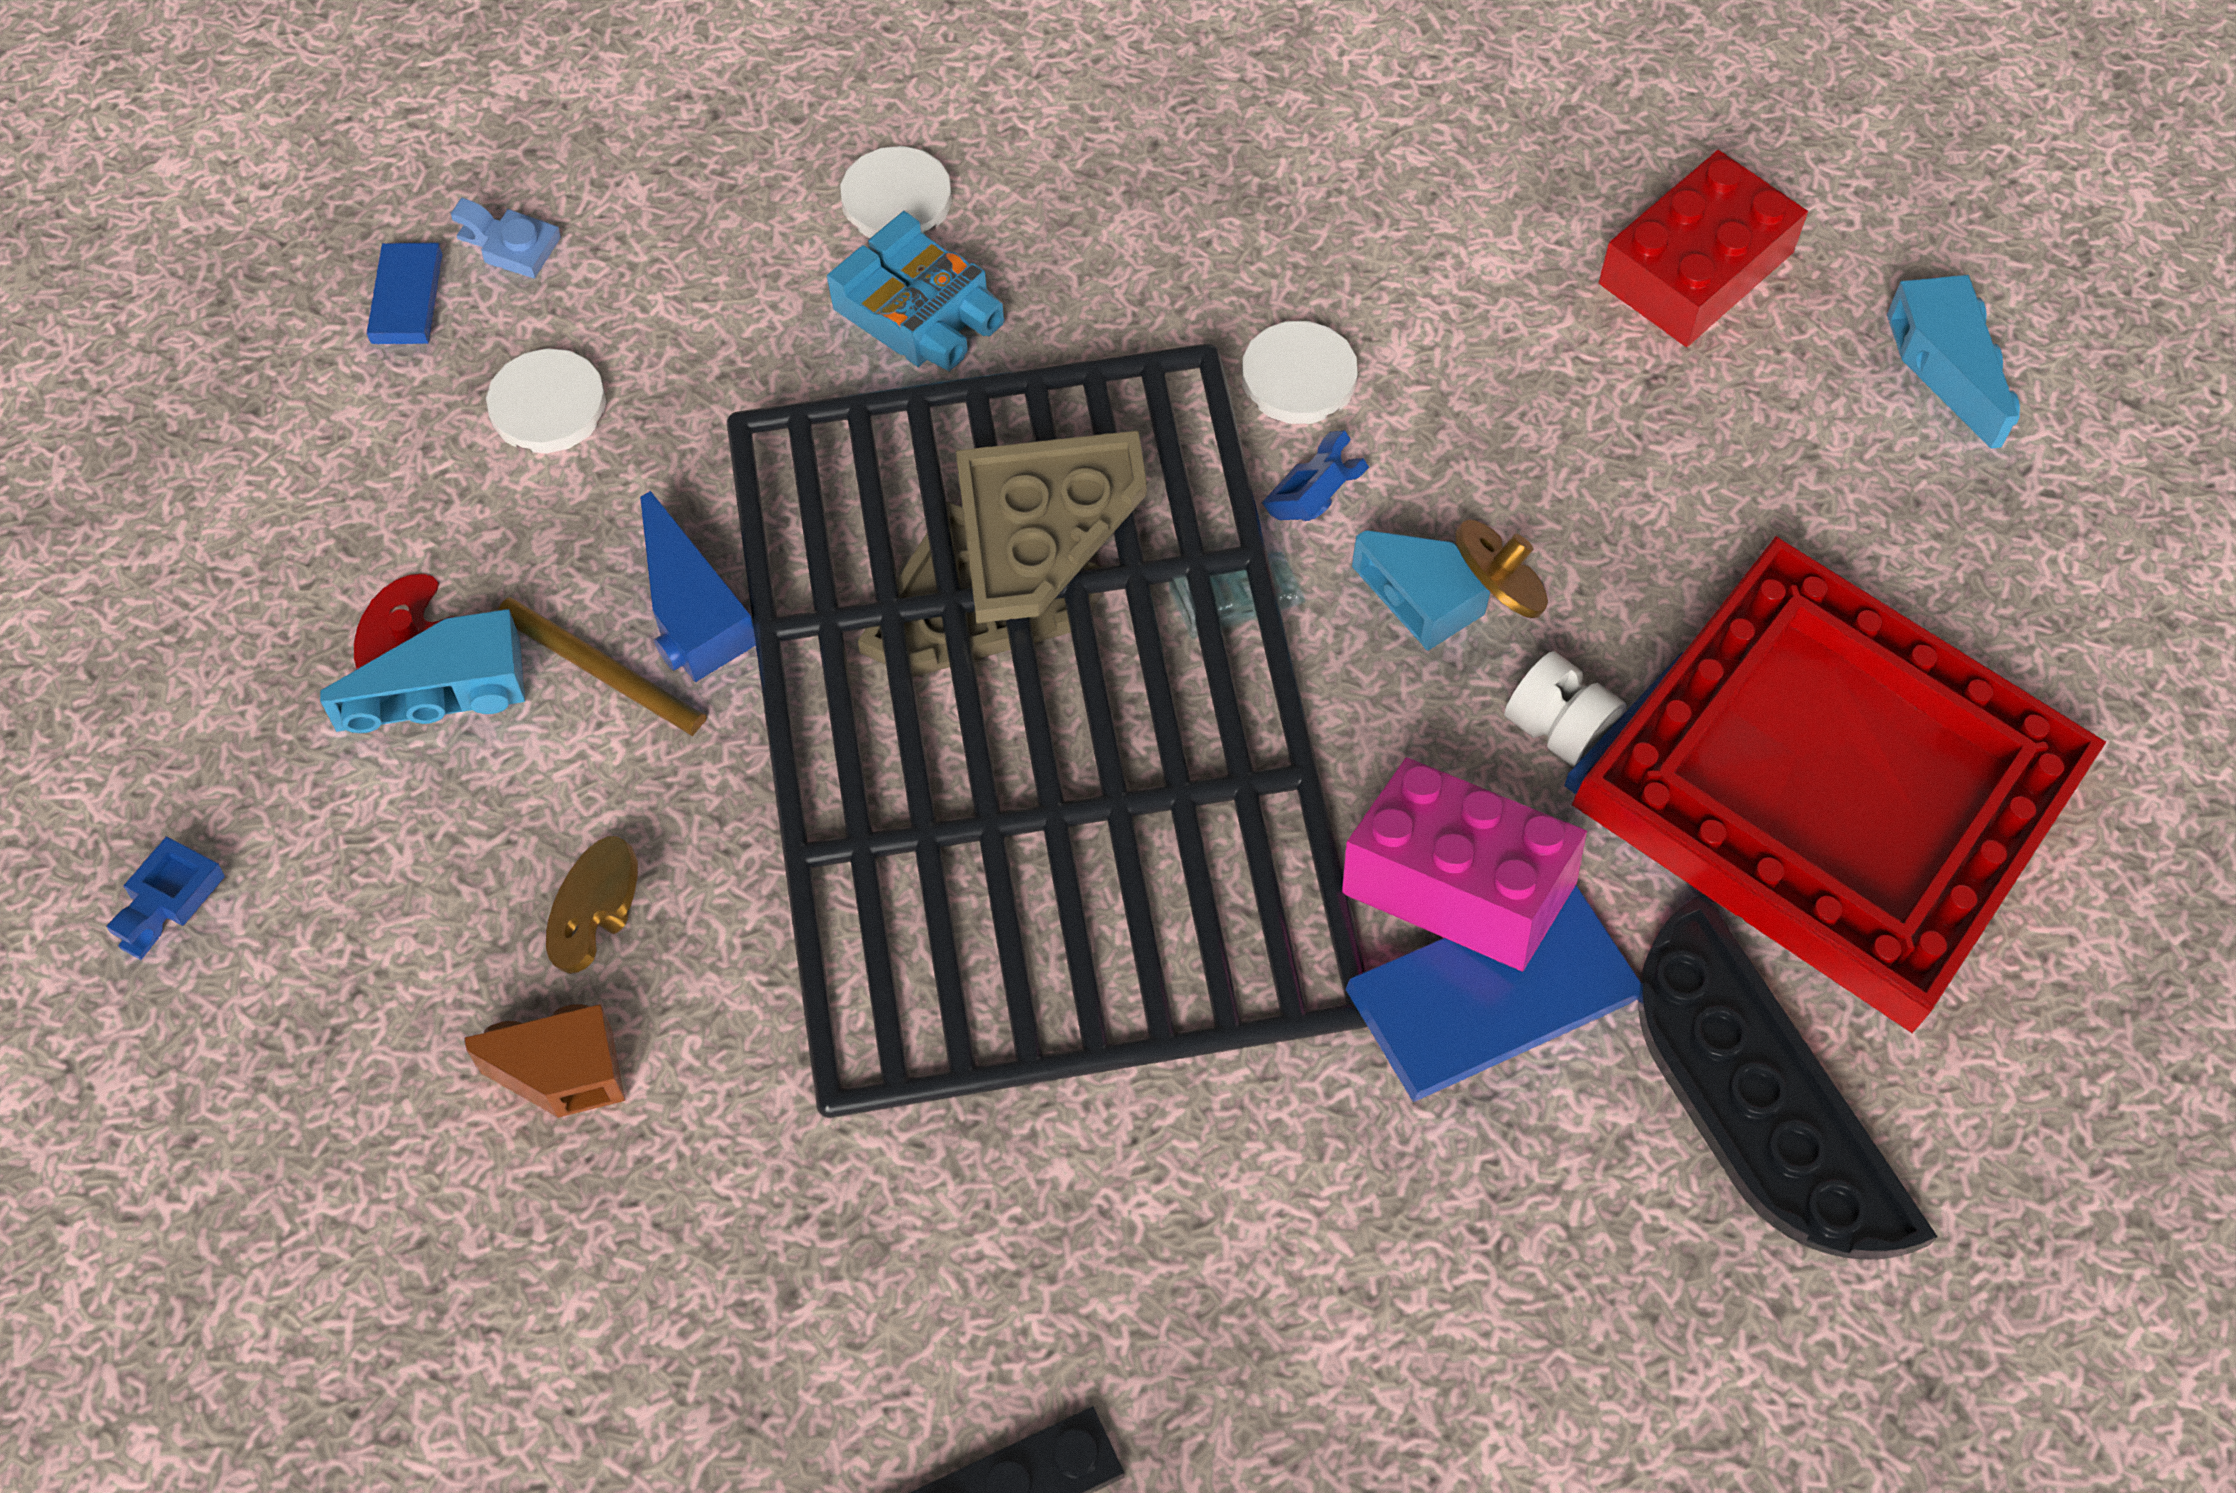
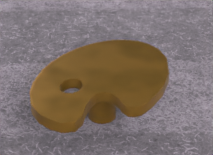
[1455,519,1548,619]
[546,836,638,974]

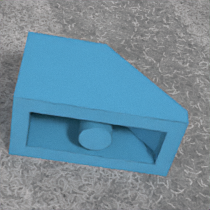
[1352,530,1490,651]

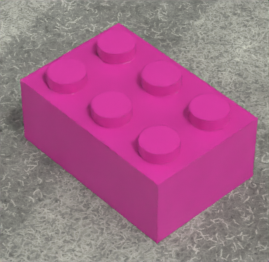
[1342,757,1587,972]

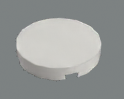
[840,146,952,238]
[1242,321,1358,424]
[486,348,607,453]

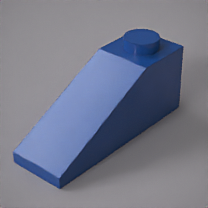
[640,491,756,683]

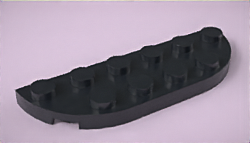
[1638,894,1938,1260]

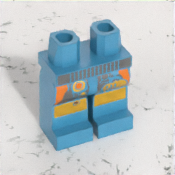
[827,210,1004,372]

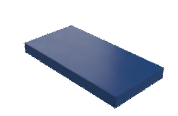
[1346,885,1641,1102]

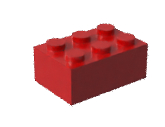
[1598,149,1808,348]

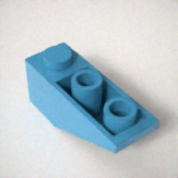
[1887,275,2020,449]
[320,609,525,733]

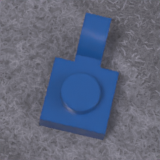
[1261,430,1369,521]
[106,836,225,960]

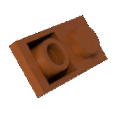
[464,1004,625,1118]

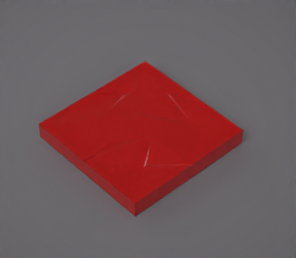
[1571,536,2106,1034]

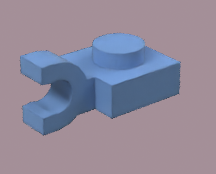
[451,197,561,279]

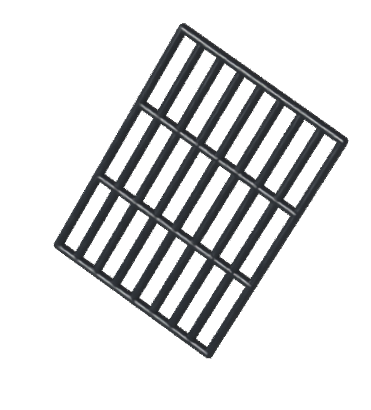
[727,343,1368,1118]

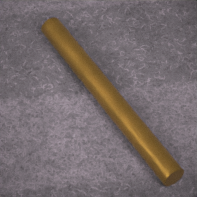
[497,597,706,736]

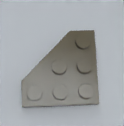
[956,431,1147,623]
[858,501,1103,677]

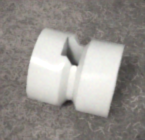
[1504,651,1627,768]

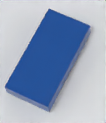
[367,243,442,344]

